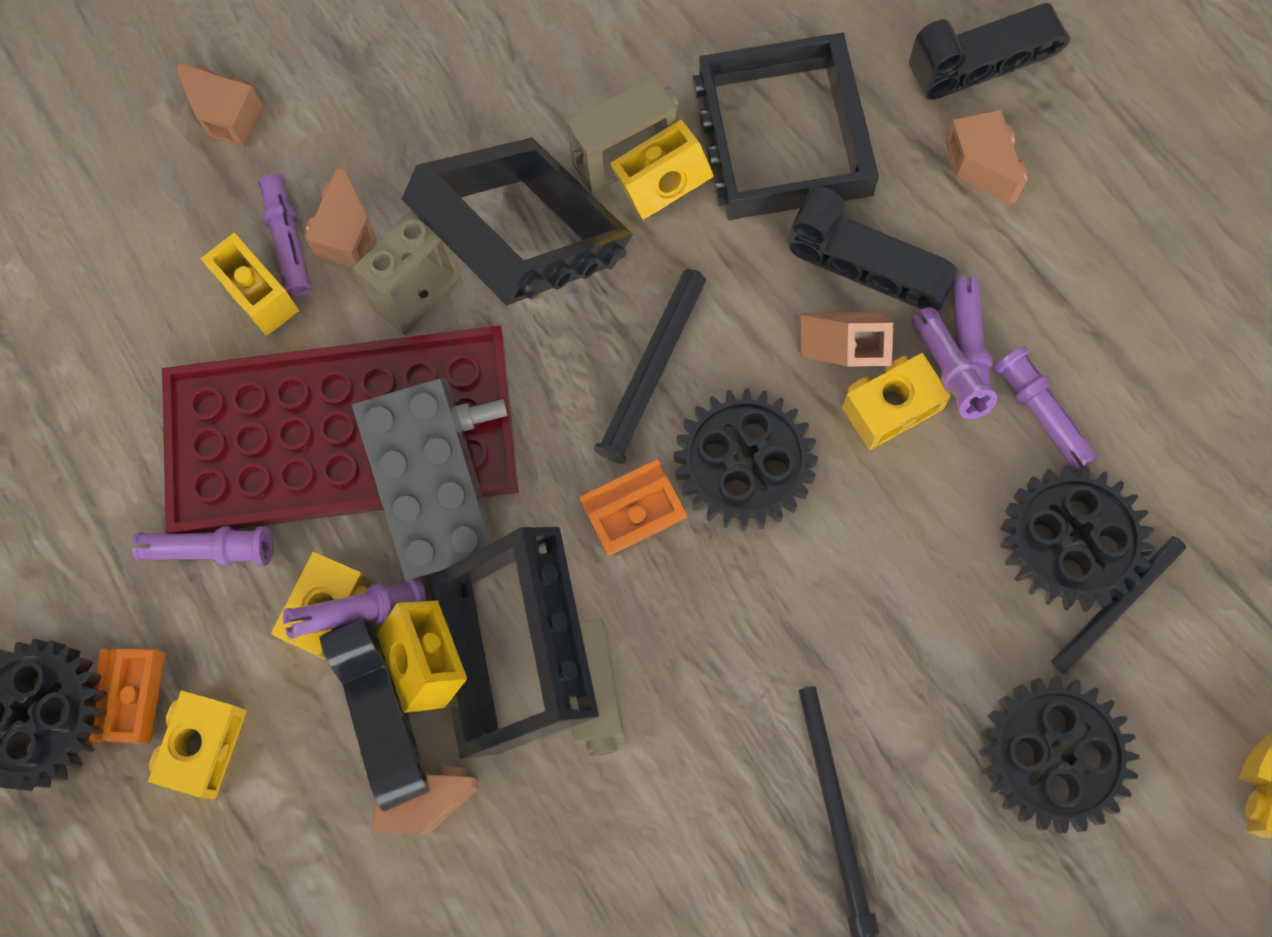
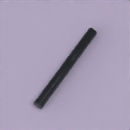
[1051,536,1186,674]

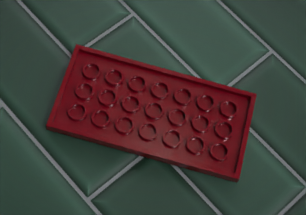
[162,325,519,534]

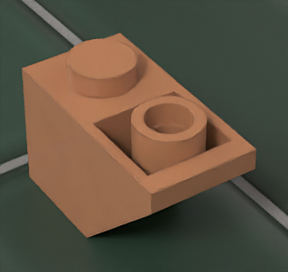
[176,63,264,148]
[945,109,1028,204]
[305,167,376,268]
[800,311,893,367]
[372,767,479,835]

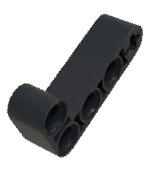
[909,3,1070,100]
[788,186,957,311]
[320,617,430,812]

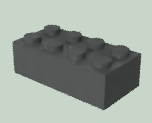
[352,378,496,581]

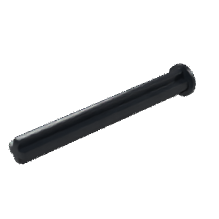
[593,269,706,464]

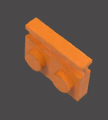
[579,459,687,557]
[88,649,166,744]

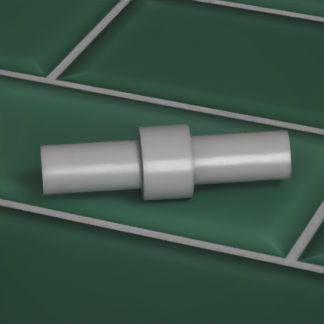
[456,399,508,431]

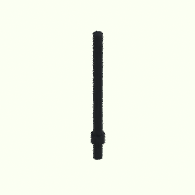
[798,686,880,937]

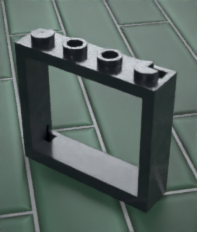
[692,32,879,221]
[401,137,633,306]
[428,527,599,759]

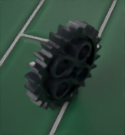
[674,388,818,531]
[1000,465,1155,612]
[0,639,107,791]
[979,676,1140,834]

